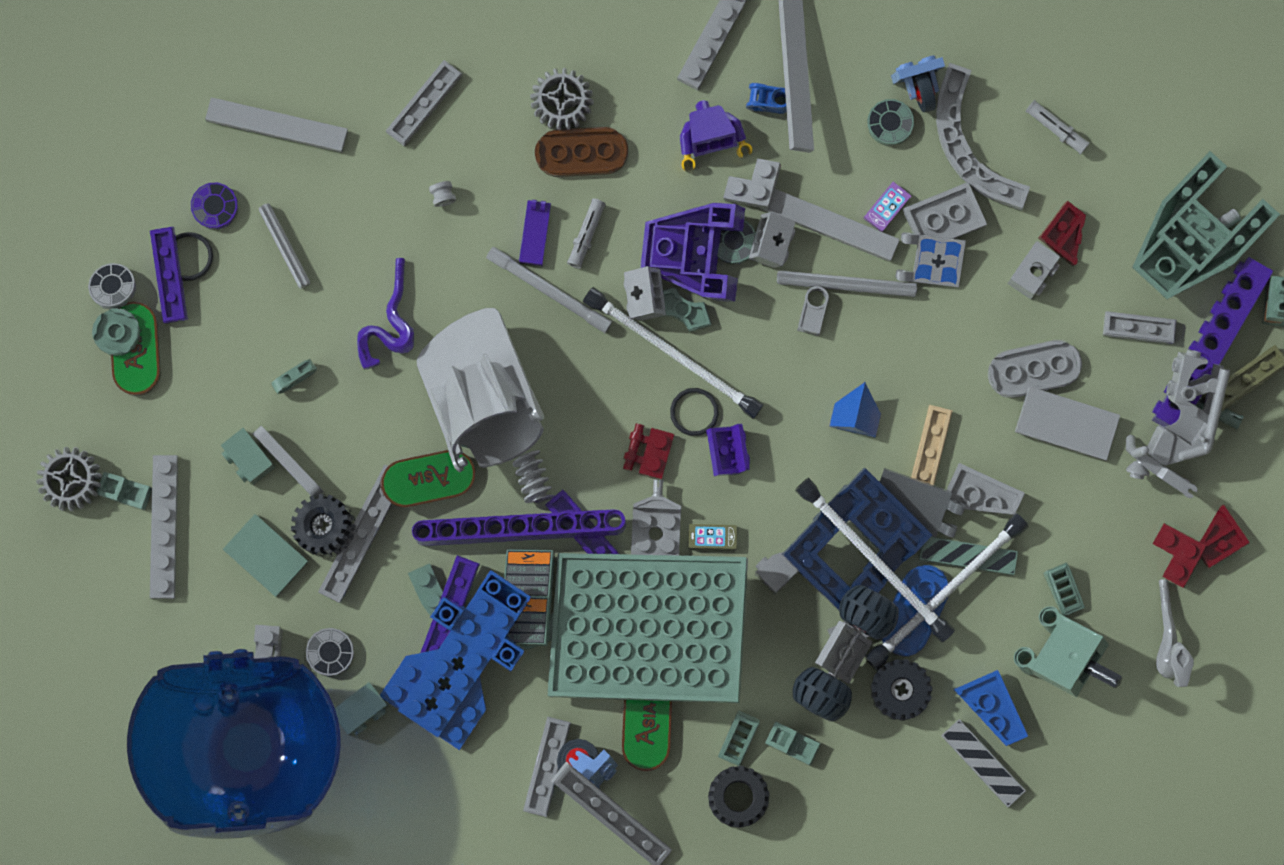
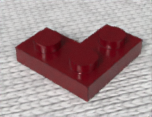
[1153,523,1207,588]

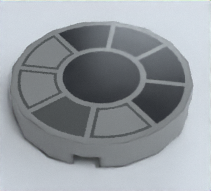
[88,263,137,309]
[306,628,354,676]

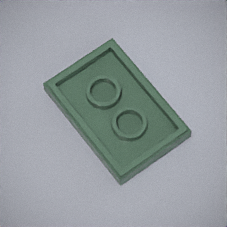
[223,514,308,598]

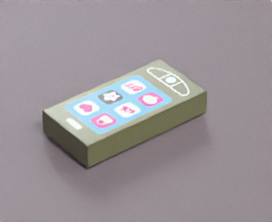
[688,524,737,550]

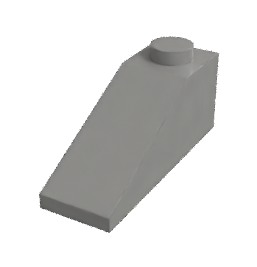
[755,552,799,595]

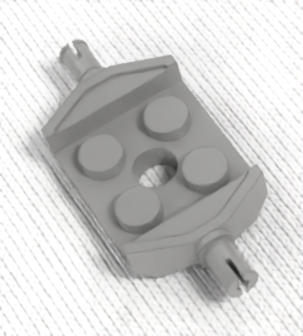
[631,480,681,556]

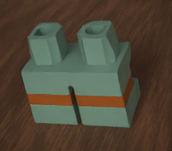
[1262,276,1284,327]

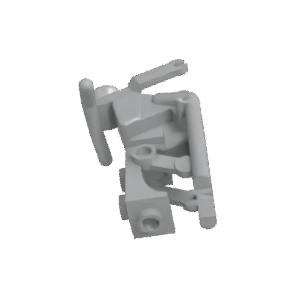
[1126,349,1230,498]

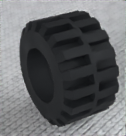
[708,766,770,828]

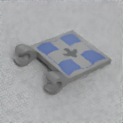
[895,232,966,287]

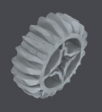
[530,68,593,131]
[36,447,102,511]

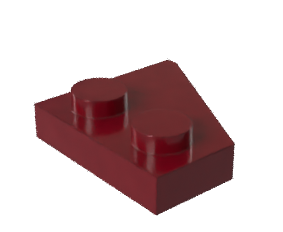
[1038,201,1086,266]
[1200,504,1250,569]

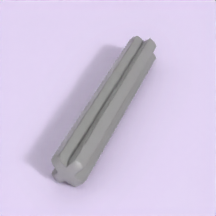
[259,203,310,289]

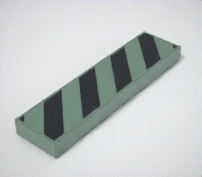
[919,537,1018,576]

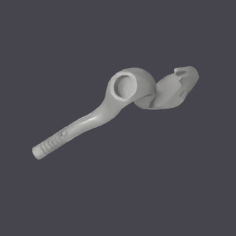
[1156,579,1194,687]

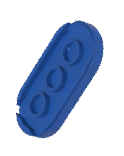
[882,565,949,656]

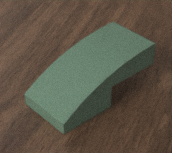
[97,472,152,511]
[765,721,821,766]

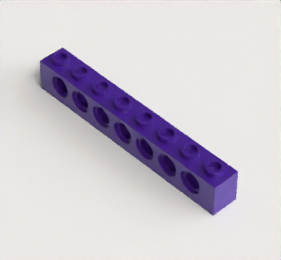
[1152,257,1273,427]

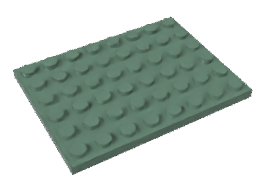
[547,553,748,703]

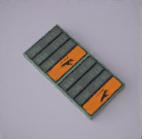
[504,550,555,646]

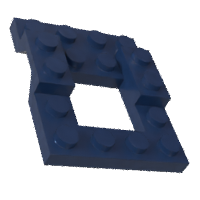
[781,468,932,611]

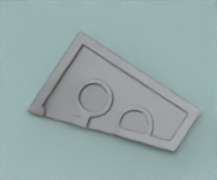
[947,463,1025,515]

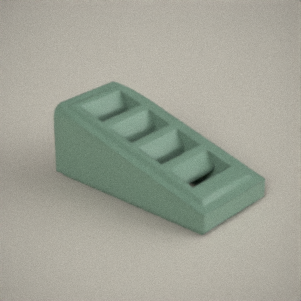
[1043,562,1085,616]
[718,710,760,766]

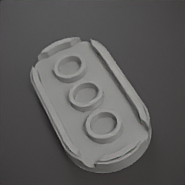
[988,340,1082,398]

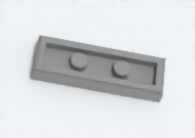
[1103,311,1177,344]

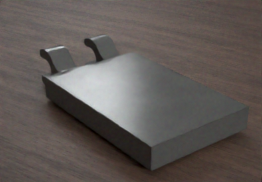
[879,468,966,538]

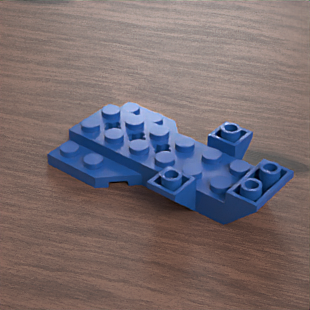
[380,570,531,750]

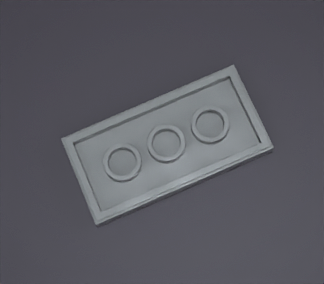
[1015,387,1120,461]

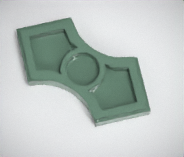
[660,287,712,333]

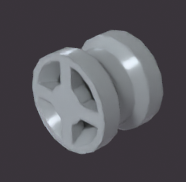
[429,181,456,207]

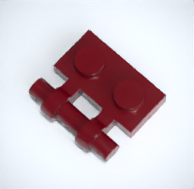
[623,423,674,480]

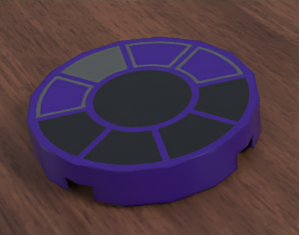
[191,182,238,230]

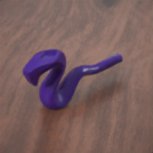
[357,258,414,370]

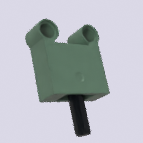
[1014,606,1122,698]

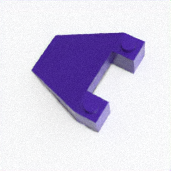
[640,203,745,302]

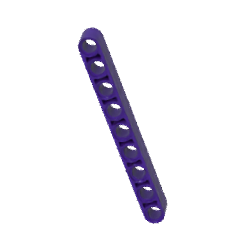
[412,509,626,546]

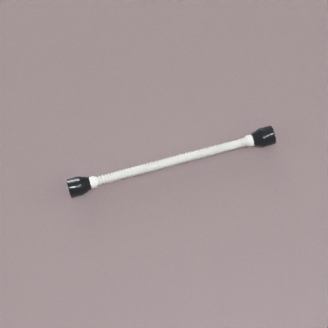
[583,286,764,420]
[795,477,955,643]
[864,513,1029,671]

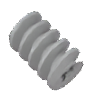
[512,450,554,503]

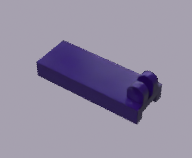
[519,199,551,267]

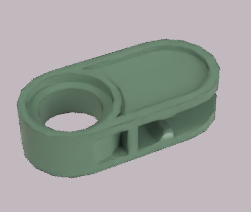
[271,359,317,395]

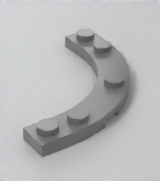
[936,63,1030,211]

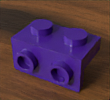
[706,423,750,477]

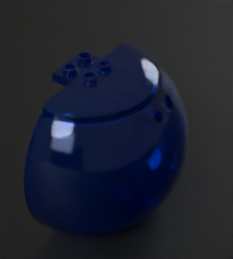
[127,649,341,839]

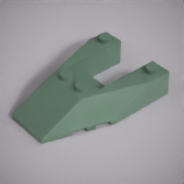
[1132,151,1280,300]

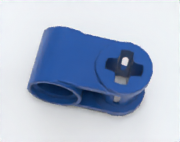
[746,83,787,114]

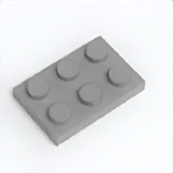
[903,182,987,239]

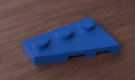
[954,670,1028,746]

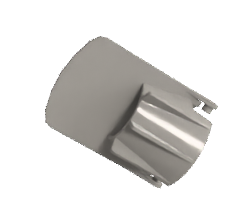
[417,308,544,472]

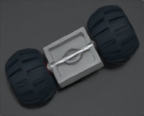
[793,585,899,722]

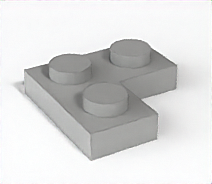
[723,158,781,210]

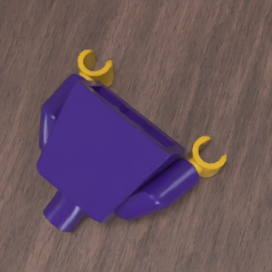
[680,100,752,171]

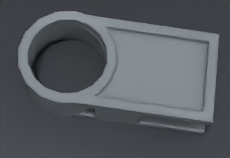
[797,286,829,336]

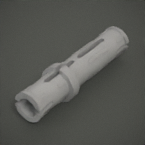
[1025,100,1090,155]
[567,198,606,269]

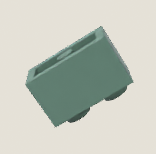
[221,428,275,485]
[331,682,388,736]

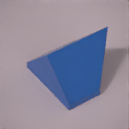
[829,382,881,437]

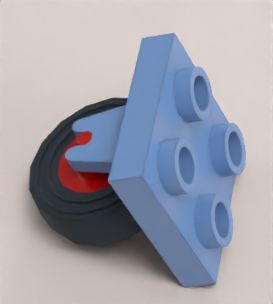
[891,55,945,112]
[557,739,618,789]

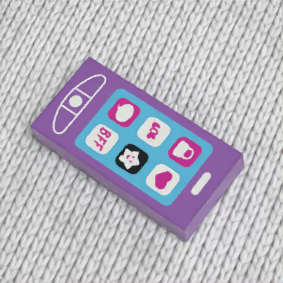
[863,182,911,232]

